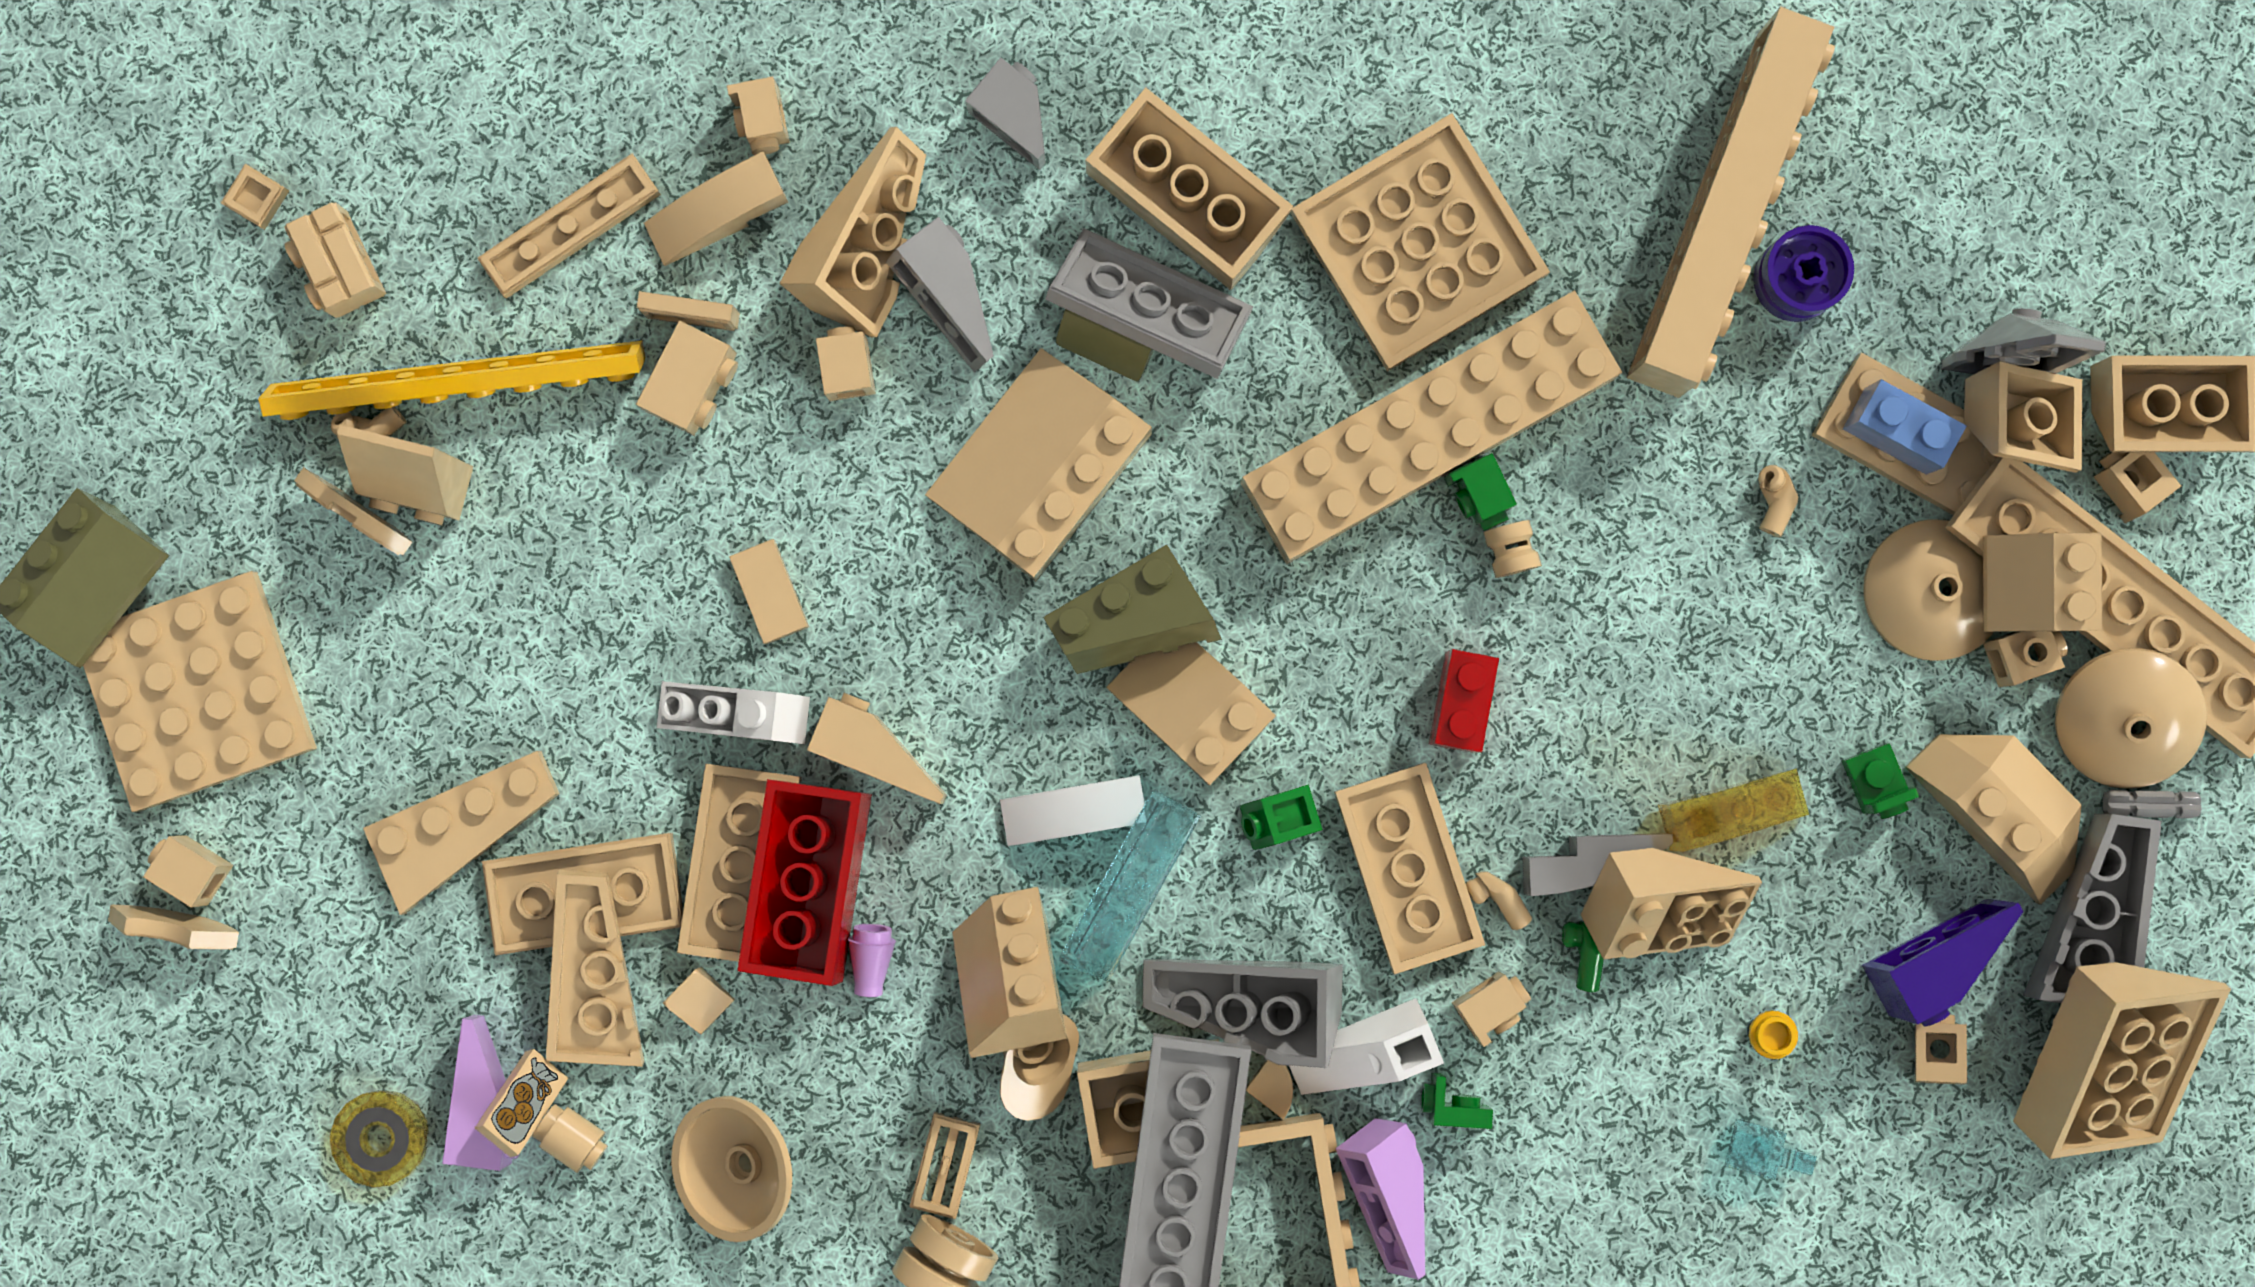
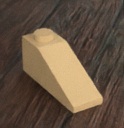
[807,693,947,804]

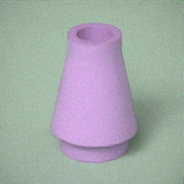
[848,924,896,997]

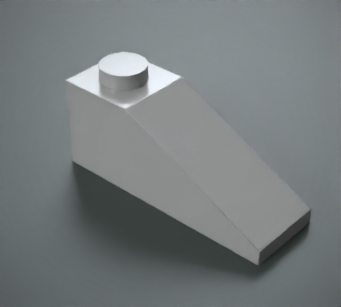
[886,217,994,373]

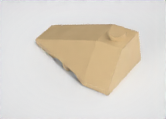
[779,127,926,337]

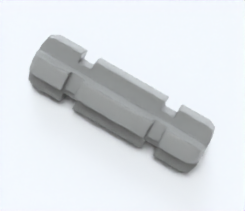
[2102,790,2202,818]

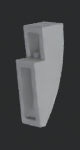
[1522,833,1673,896]

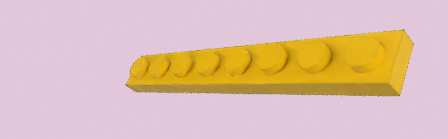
[258,340,646,420]

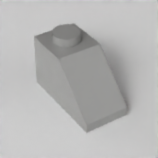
[965,57,1046,170]

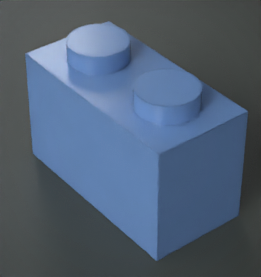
[1843,379,1967,475]

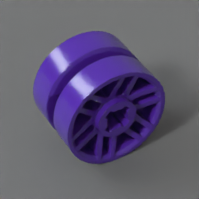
[1753,225,1855,322]

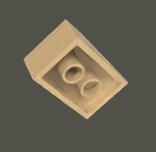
[337,424,474,526]
[1106,642,1276,785]

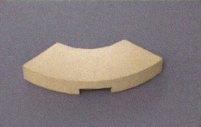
[294,467,412,555]
[108,904,239,950]

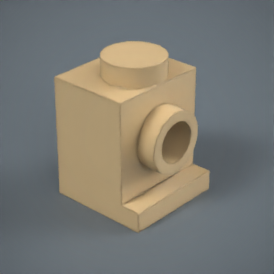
[727,76,790,155]
[2094,452,2181,523]
[1983,631,2068,687]
[1451,971,1531,1047]
[1915,1015,1967,1085]

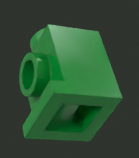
[1444,453,1517,532]

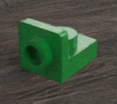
[1841,743,1919,819]
[1240,784,1323,850]
[1421,1073,1493,1129]

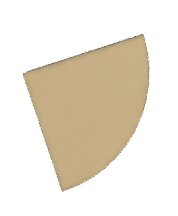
[1246,1060,1293,1120]

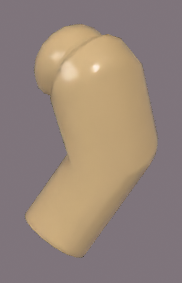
[331,407,407,439]

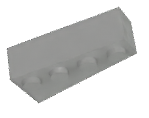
[2023,814,2162,1003]

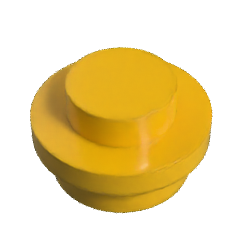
[1749,1010,1798,1059]

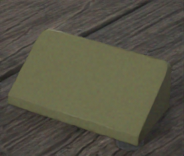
[1056,309,1153,381]

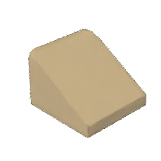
[663,967,735,1034]

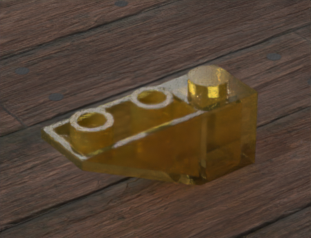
[1658,768,1809,852]

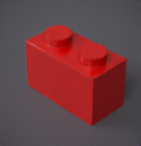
[1428,649,1499,753]

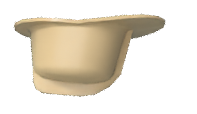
[1000,1014,1079,1121]

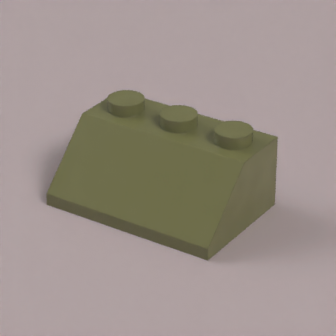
[0,488,170,668]

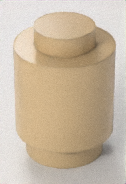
[532,1104,608,1173]

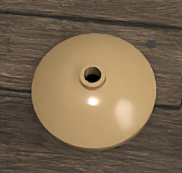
[1863,519,1993,661]
[2055,648,2207,789]
[671,1096,792,1242]

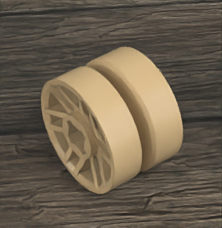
[892,1214,998,1287]

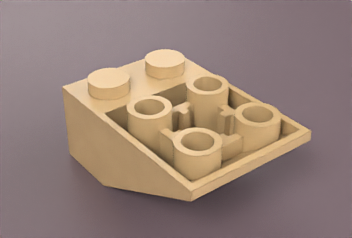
[1581,848,1762,960]

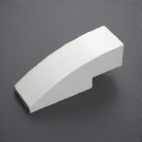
[1000,775,1148,846]

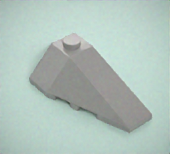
[1941,308,2106,374]
[1143,959,1343,1068]

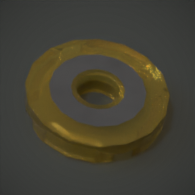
[330,1090,429,1188]

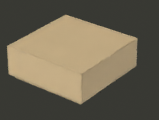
[221,164,289,230]

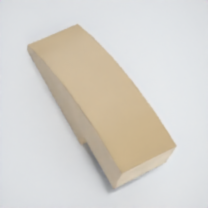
[644,151,788,266]

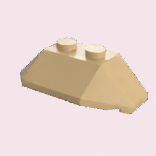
[1905,734,2081,905]

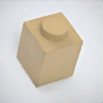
[816,326,876,401]
[143,835,233,908]

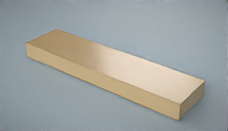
[477,153,661,299]

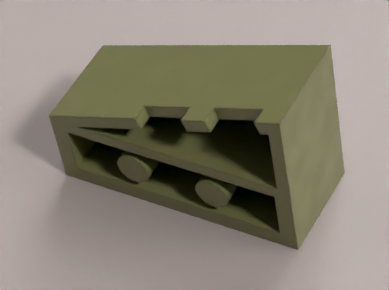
[1043,544,1222,674]

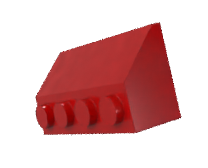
[737,779,872,986]

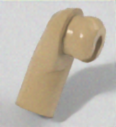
[1758,465,1798,538]
[1466,871,1532,930]

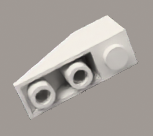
[656,681,810,744]
[1289,998,1444,1095]

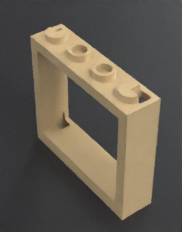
[1238,1113,1360,1287]

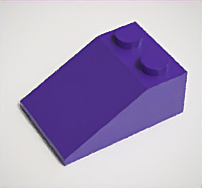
[1862,899,2024,1027]

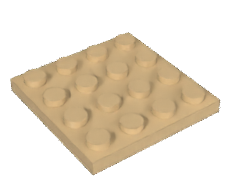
[1290,113,1550,371]
[83,571,317,812]

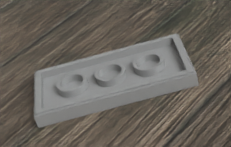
[1045,228,1254,379]

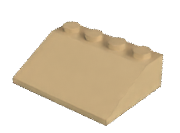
[925,348,1152,582]
[2013,962,2231,1159]

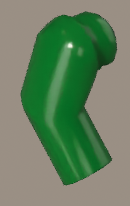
[1562,920,1604,992]

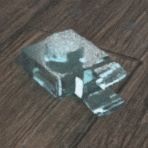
[1724,1118,1817,1180]

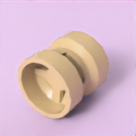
[1483,520,1542,578]

